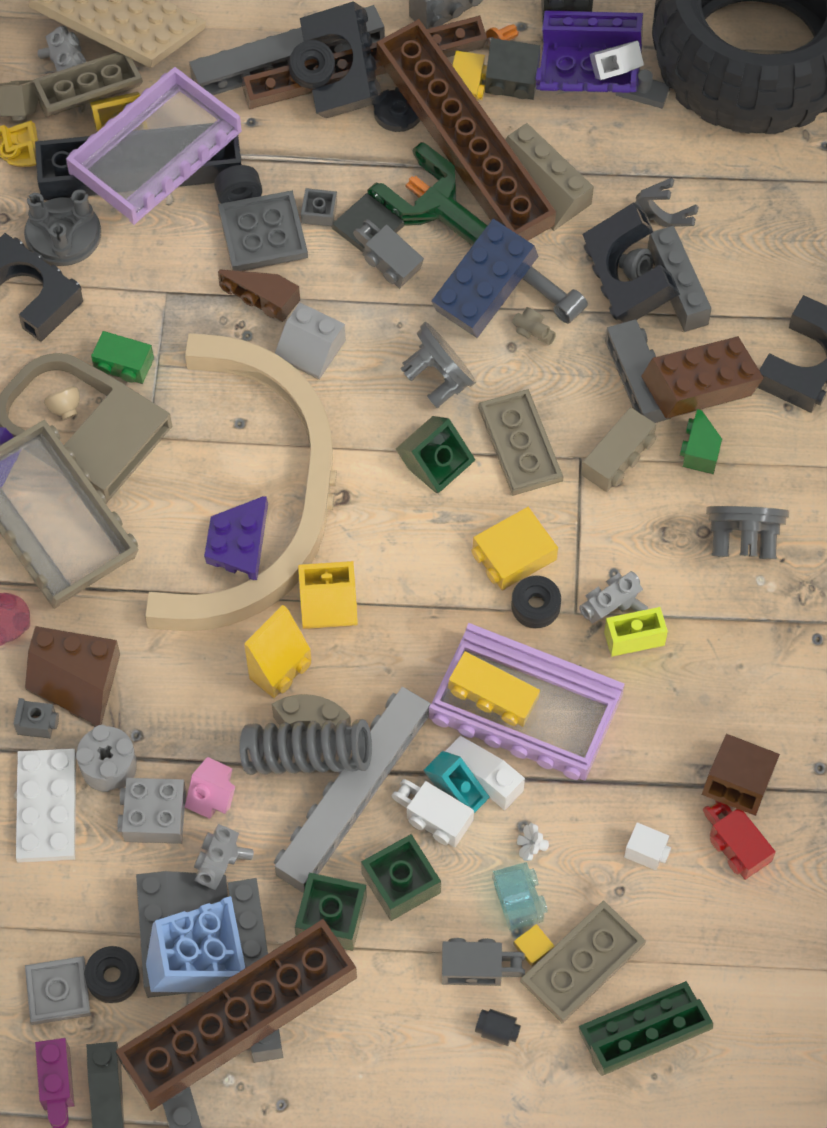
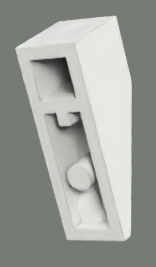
[445,735,525,811]

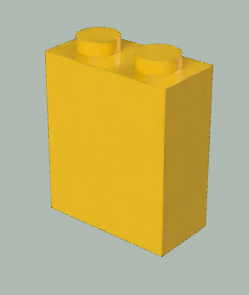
[471,506,558,591]

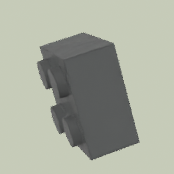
[301,188,337,227]

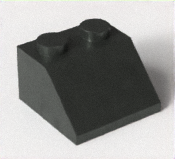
[485,38,541,100]

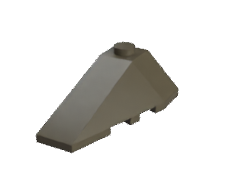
[0,80,38,120]

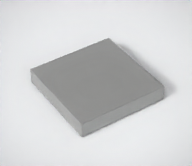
[25,956,91,1025]

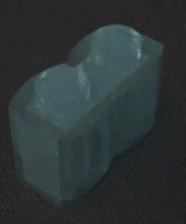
[492,862,548,931]

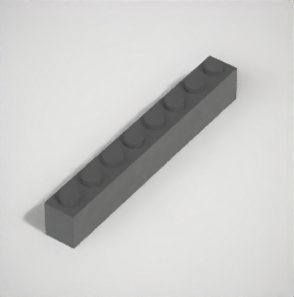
[189,5,385,95]

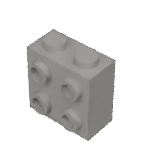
[117,778,186,844]

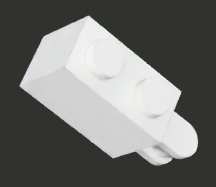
[391,779,474,847]

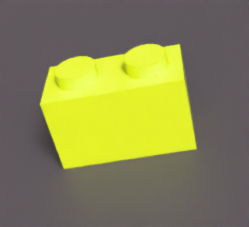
[604,607,668,657]

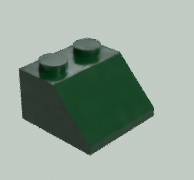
[396,416,476,494]

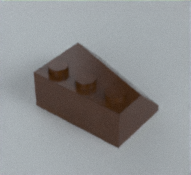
[25,626,120,727]

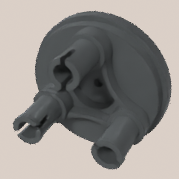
[24,190,101,266]
[400,322,476,408]
[706,506,789,559]

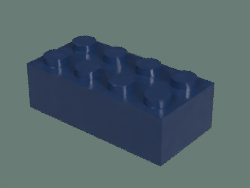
[431,219,539,338]

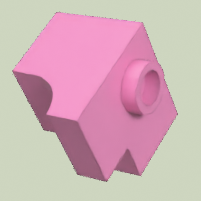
[185,757,235,819]

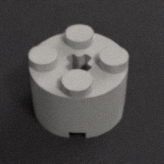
[76,725,137,792]

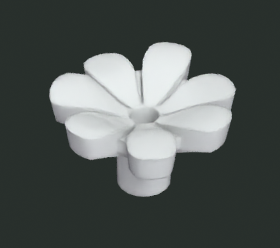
[517,823,549,861]

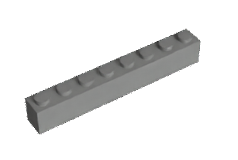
[274,687,431,893]

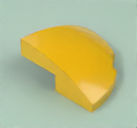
[0,121,38,167]

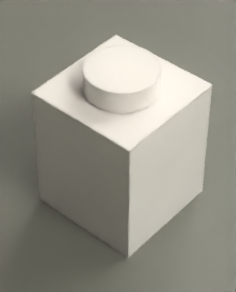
[624,823,672,870]

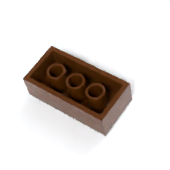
[641,336,764,419]

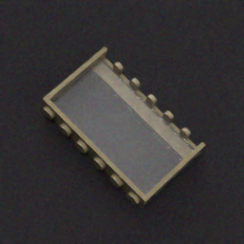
[0,419,138,609]

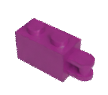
[35,1038,75,1128]

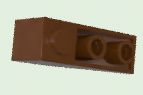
[218,269,300,322]

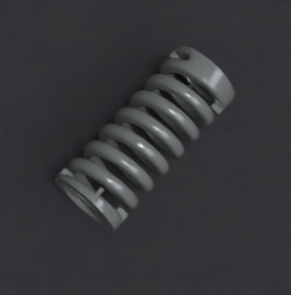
[240,719,372,775]

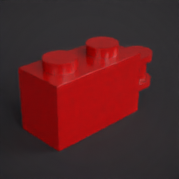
[703,800,776,880]

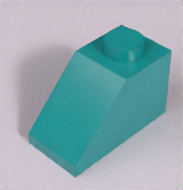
[423,751,490,813]

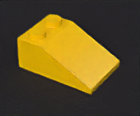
[244,605,311,698]

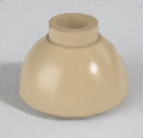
[44,386,80,420]

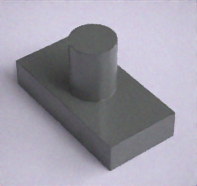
[616,69,670,109]

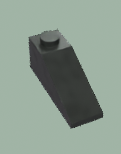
[86,1041,124,1128]

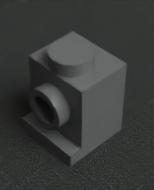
[13,698,59,739]

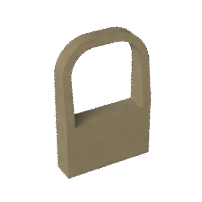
[0,353,173,502]

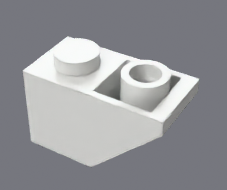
[590,41,644,80]

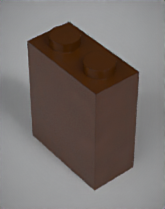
[701,733,780,816]

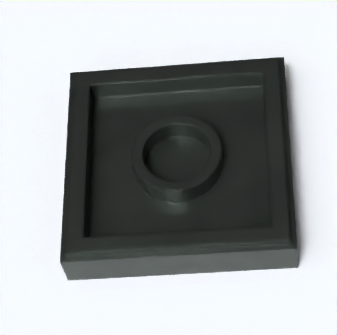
[332,193,404,252]

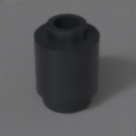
[475,1009,521,1046]

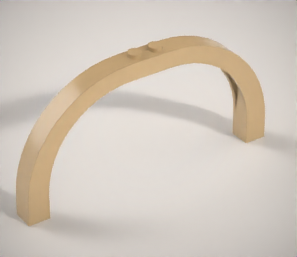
[145,333,337,631]

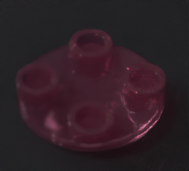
[0,593,30,646]

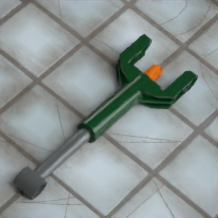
[367,142,588,324]

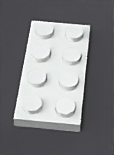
[16,749,76,863]

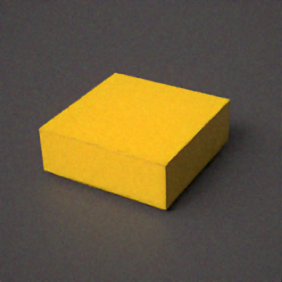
[513,924,555,967]

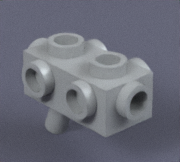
[38,26,86,72]
[579,571,648,624]
[194,824,254,890]

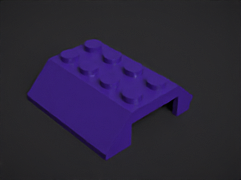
[536,11,643,93]

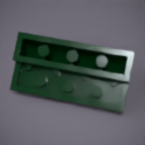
[579,981,713,1076]

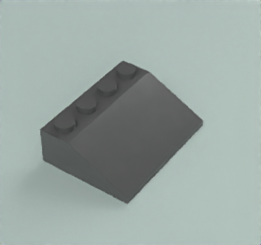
[136,871,228,998]

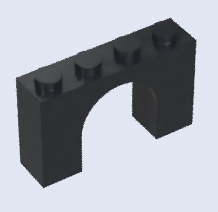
[300,1,381,119]
[582,202,680,323]
[0,233,84,342]
[757,295,827,413]

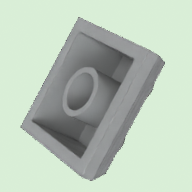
[275,302,346,379]

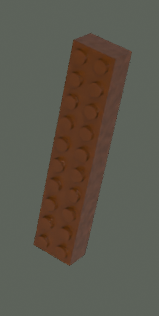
[376,19,556,241]

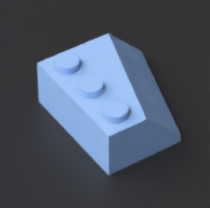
[146,896,245,992]

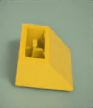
[298,561,358,629]

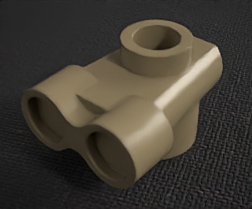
[512,307,556,345]

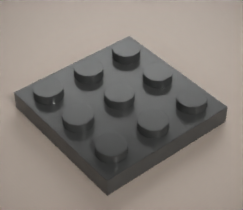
[218,190,308,271]

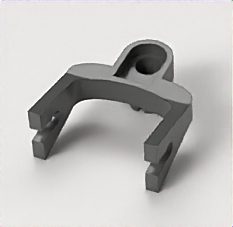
[635,177,699,227]

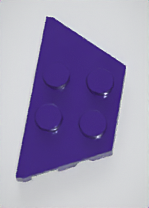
[204,496,268,580]

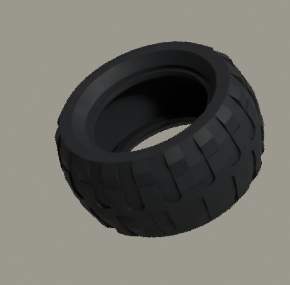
[652,0,827,134]

